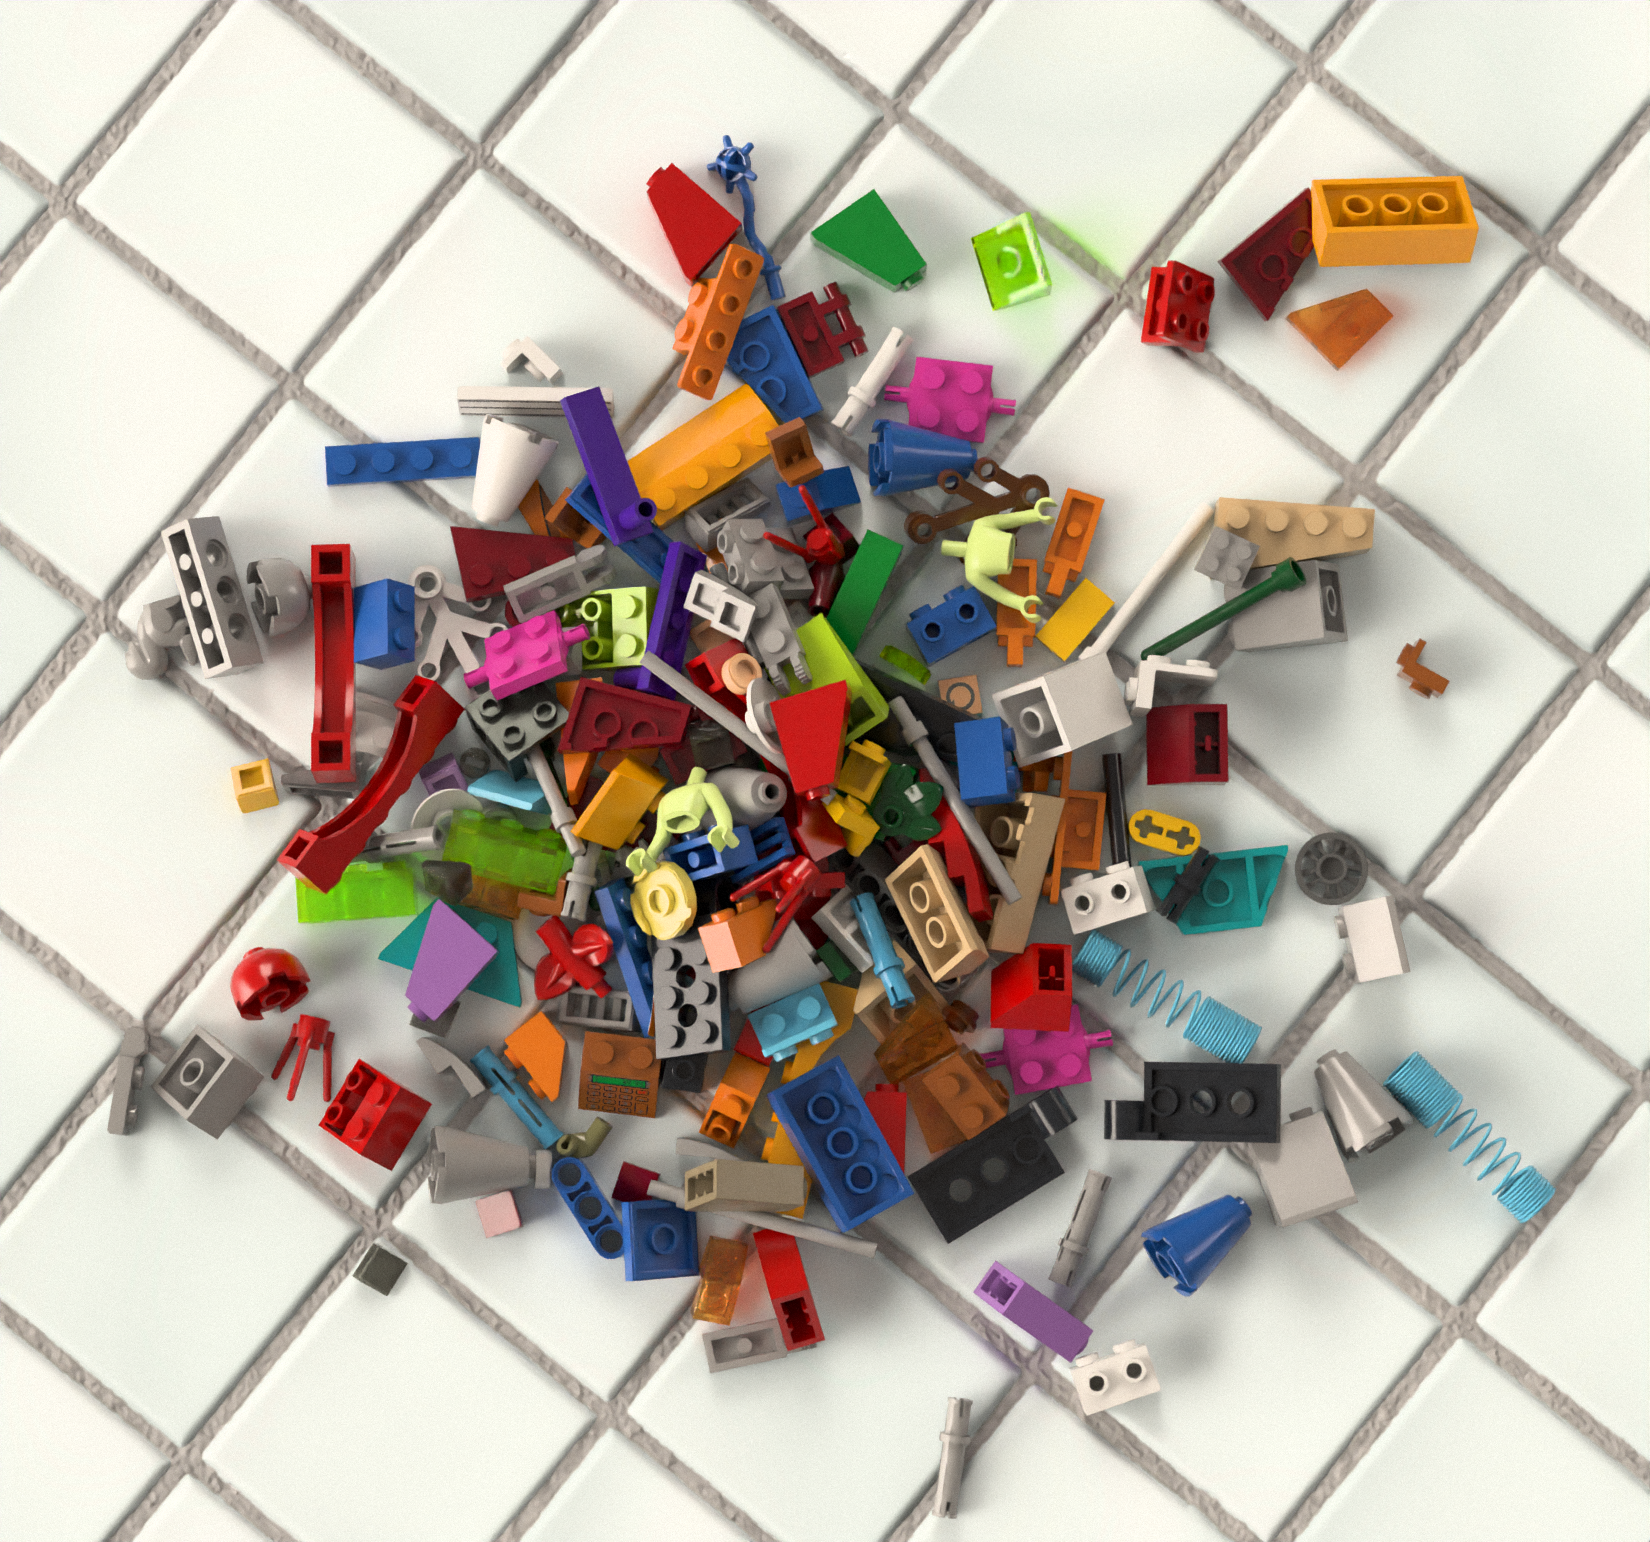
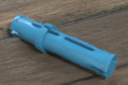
[850,893,915,1009]
[469,1045,564,1150]

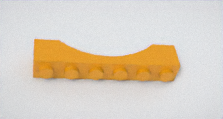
[761,981,858,1219]

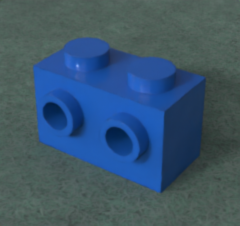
[354,578,415,670]
[905,585,997,667]
[954,717,1020,808]
[663,824,758,882]

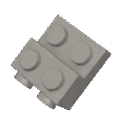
[717,519,814,599]

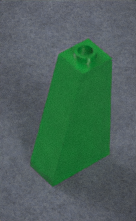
[827,529,903,657]

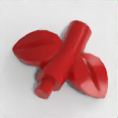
[534,915,613,1000]

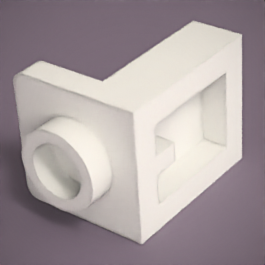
[500,336,563,384]

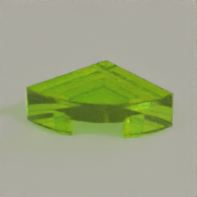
[879,645,932,686]

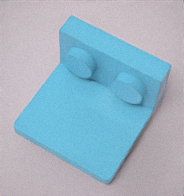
[748,983,839,1062]

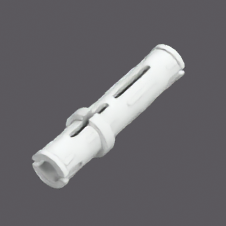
[830,327,914,437]

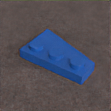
[727,305,824,423]

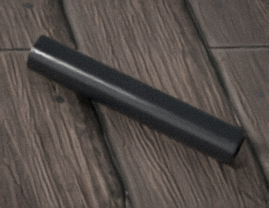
[1102,753,1132,868]

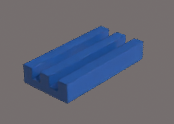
[730,817,795,884]

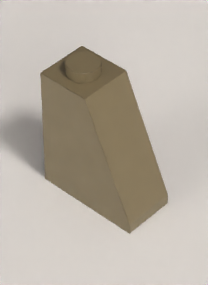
[685,1159,807,1212]

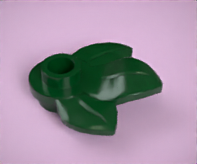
[873,764,944,841]

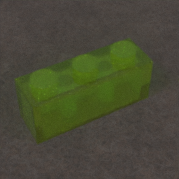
[440,809,567,895]
[295,861,419,924]

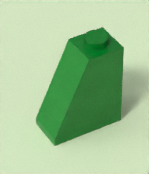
[810,189,927,293]

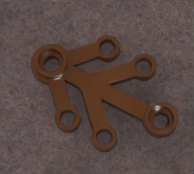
[904,457,1050,565]

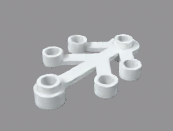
[408,565,508,700]

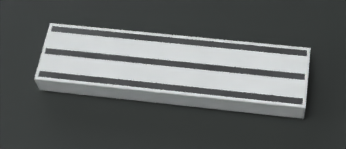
[457,386,614,418]

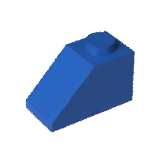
[775,466,861,527]

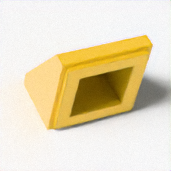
[231,758,279,813]

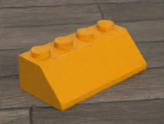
[1311,176,1479,267]
[627,383,779,531]

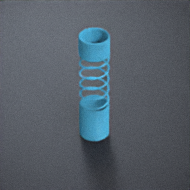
[1072,929,1262,1063]
[1383,1051,1556,1223]

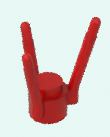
[763,485,845,565]
[730,855,821,953]
[271,1014,335,1102]

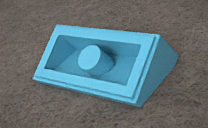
[467,770,552,815]

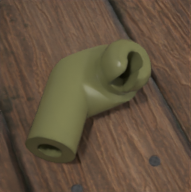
[556,1116,613,1159]

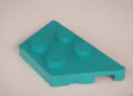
[1138,845,1288,935]
[378,897,522,1008]

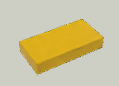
[1035,578,1115,662]

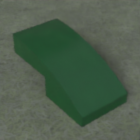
[816,940,858,982]

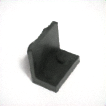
[465,682,569,782]

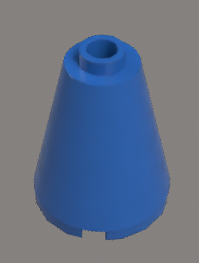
[868,419,978,496]
[1141,1194,1252,1297]

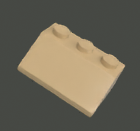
[885,844,989,984]

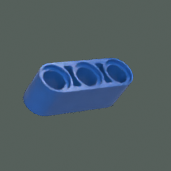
[552,1157,624,1259]

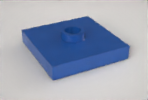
[621,1199,699,1281]

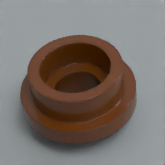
[942,999,979,1035]

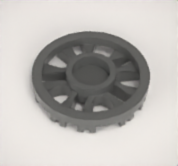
[1295,832,1368,905]

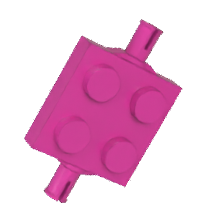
[884,357,1016,443]
[463,610,590,700]
[980,1004,1113,1095]

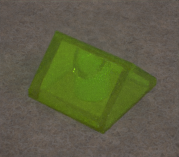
[971,212,1053,311]

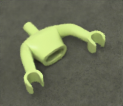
[941,497,1058,623]
[626,767,740,877]

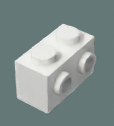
[1060,861,1156,935]
[1069,1339,1161,1416]

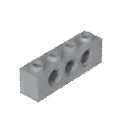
[161,516,264,679]

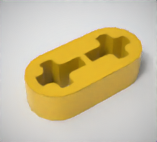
[1128,809,1201,856]

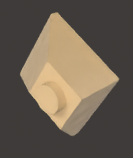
[853,939,949,1057]

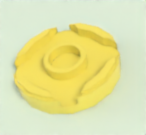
[630,860,697,940]

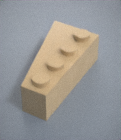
[1210,497,1375,580]
[966,793,1065,954]

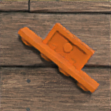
[672,244,764,400]
[1042,750,1106,906]

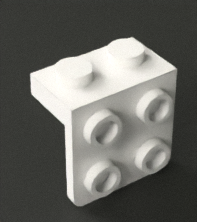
[1123,655,1218,717]

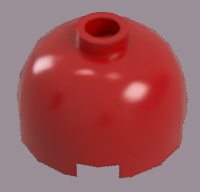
[230,947,311,1021]

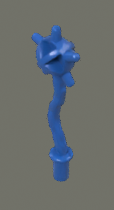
[707,135,786,301]

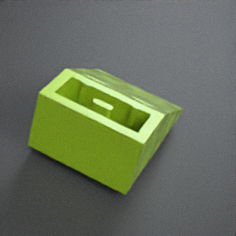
[545,586,659,671]
[764,613,890,747]

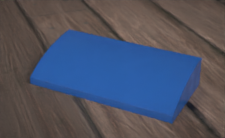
[766,1055,915,1233]

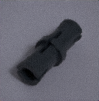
[1155,846,1220,924]

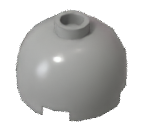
[246,558,313,637]

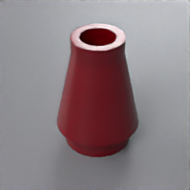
[807,561,846,618]

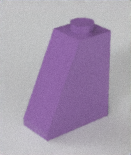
[405,899,500,1023]
[973,1260,1093,1363]

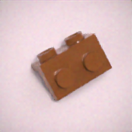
[922,1042,1010,1140]

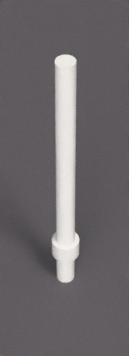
[1078,502,1214,660]

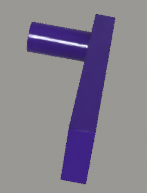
[560,386,657,547]
[613,541,707,701]

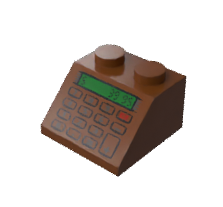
[578,1031,663,1118]

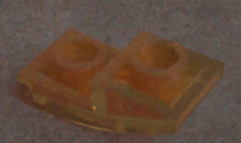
[438,859,529,920]
[690,1236,748,1326]

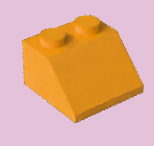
[570,753,669,850]

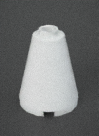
[471,414,559,526]

